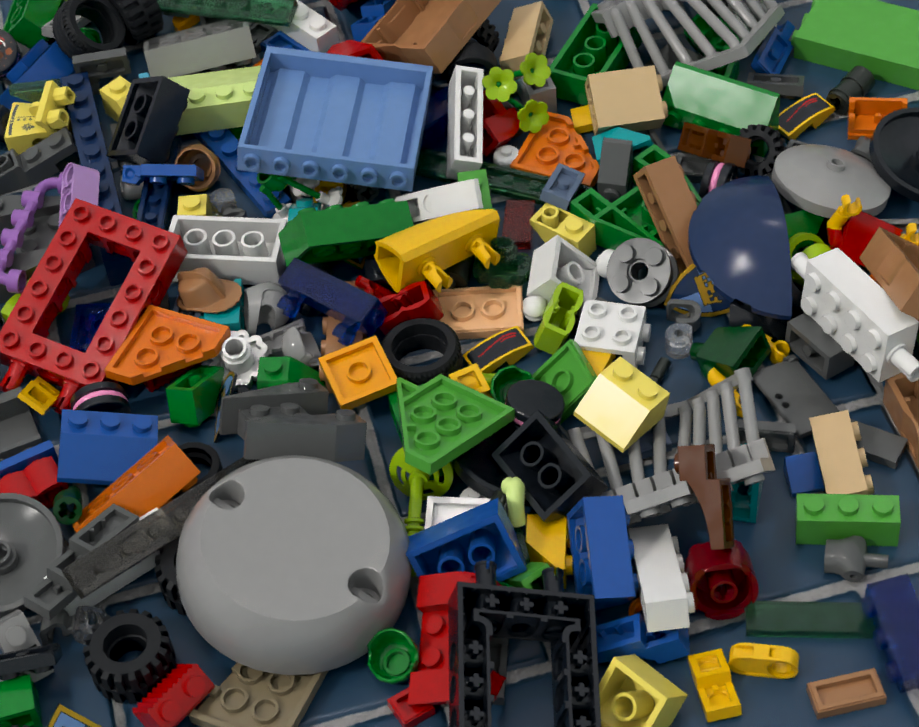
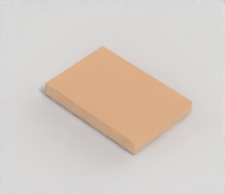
[433,284,524,340]

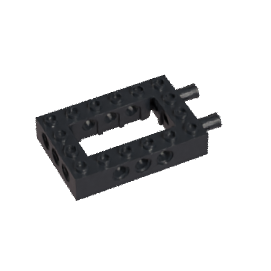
[448,560,601,727]

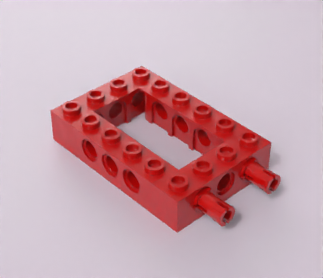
[0,198,188,415]

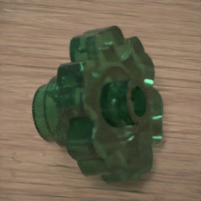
[473,236,532,289]

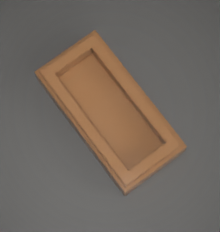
[806,668,887,720]

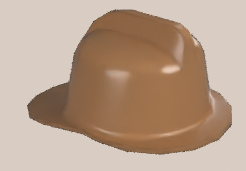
[177,267,242,313]

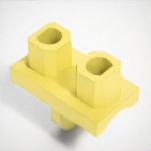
[29,80,76,136]

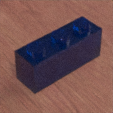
[861,573,919,693]

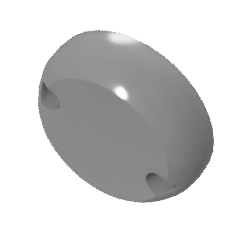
[176,455,412,675]

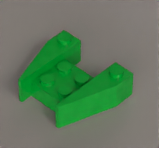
[569,144,701,250]

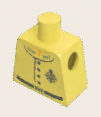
[4,102,73,155]

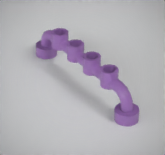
[0,172,63,294]

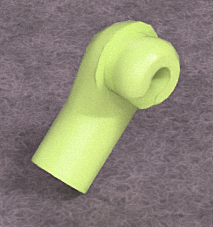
[501,477,526,528]

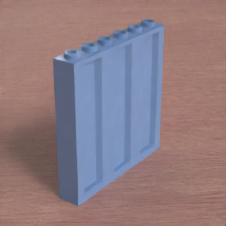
[237,46,433,192]

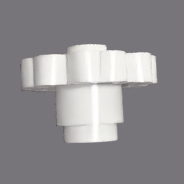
[209,330,269,391]

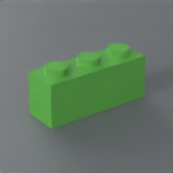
[795,493,901,546]

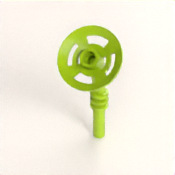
[389,447,454,577]

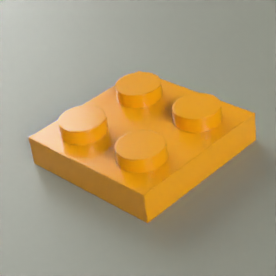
[318,335,397,409]

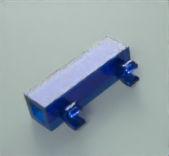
[277,257,388,346]

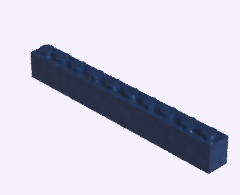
[61,71,134,287]

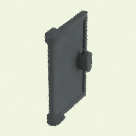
[752,354,840,438]

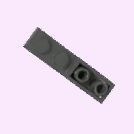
[0,127,78,195]

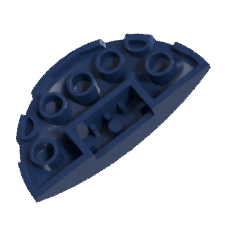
[688,176,792,320]

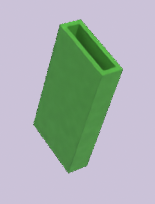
[791,0,919,91]

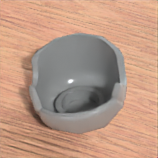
[282,325,321,368]

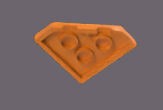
[510,111,599,192]
[104,305,231,386]

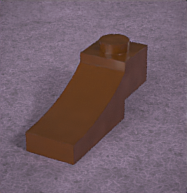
[677,122,752,168]
[674,444,735,550]

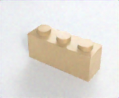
[499,1,554,81]
[809,410,875,495]

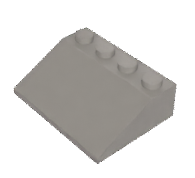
[143,15,257,78]

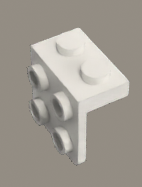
[574,300,651,368]

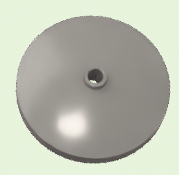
[772,144,891,218]

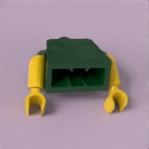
[690,324,790,418]

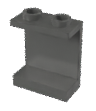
[0,387,43,461]

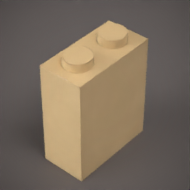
[585,65,668,136]

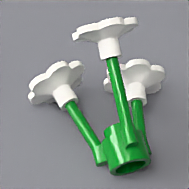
[257,173,343,222]

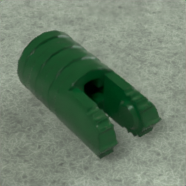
[53,486,83,525]

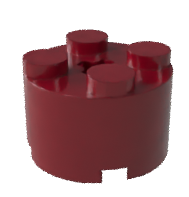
[684,540,759,620]

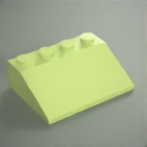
[169,65,261,135]

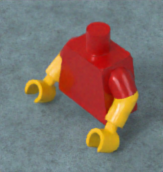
[827,194,919,267]

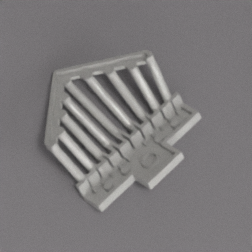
[591,0,785,87]
[568,367,775,526]

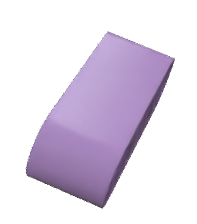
[58,162,100,246]

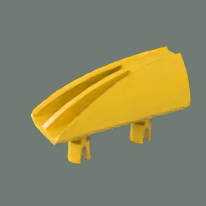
[374,209,501,293]

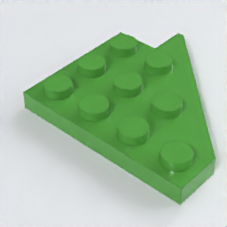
[396,374,515,475]

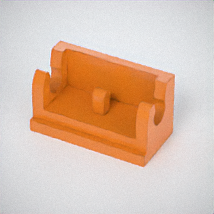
[847,97,908,140]

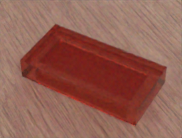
[501,200,536,249]

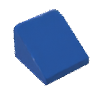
[783,452,824,497]

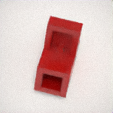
[483,90,520,157]

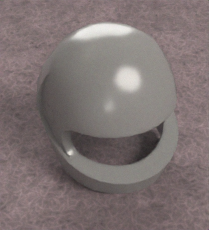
[244,282,293,336]

